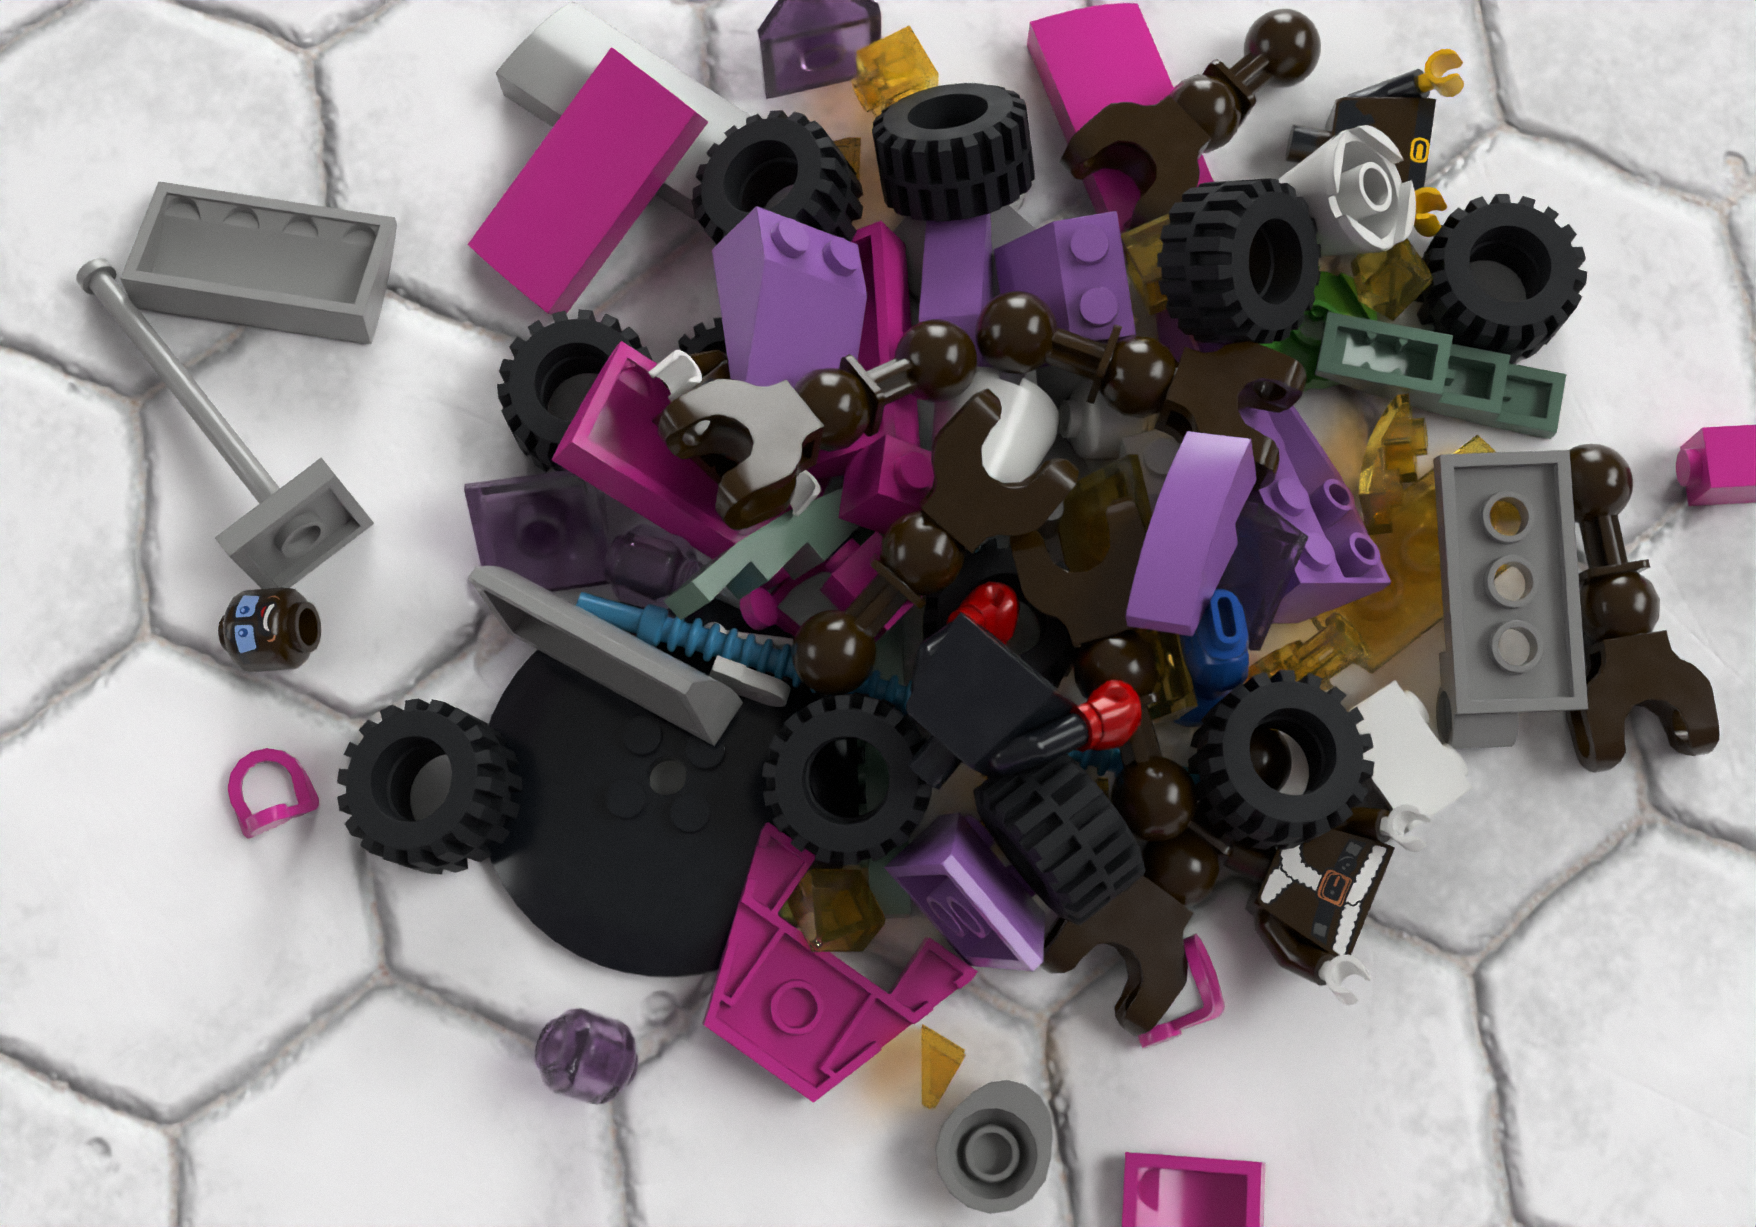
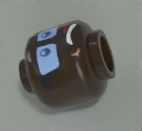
[218,587,321,672]

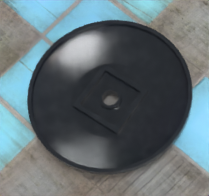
[487,594,863,978]

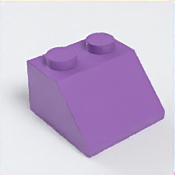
[994,211,1136,368]

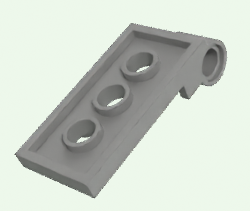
[1433,450,1588,749]

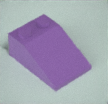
[712,206,867,388]
[884,812,1045,972]

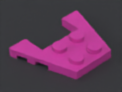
[702,822,978,1103]

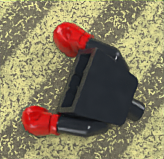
[906,581,1142,790]

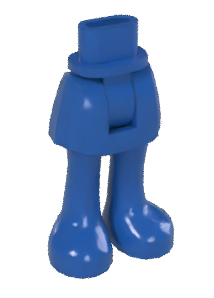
[1149,588,1249,727]

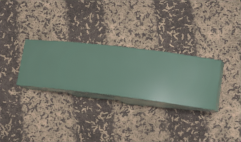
[1315,312,1567,439]
[663,488,859,620]

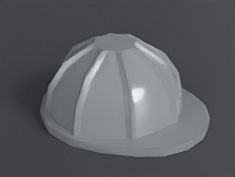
[935,1080,1053,1214]

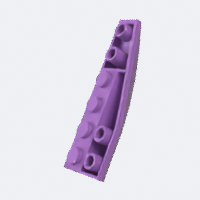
[1151,267,1391,624]

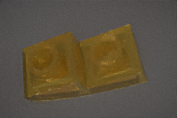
[1359,393,1429,535]

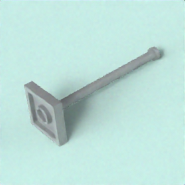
[76,258,374,589]

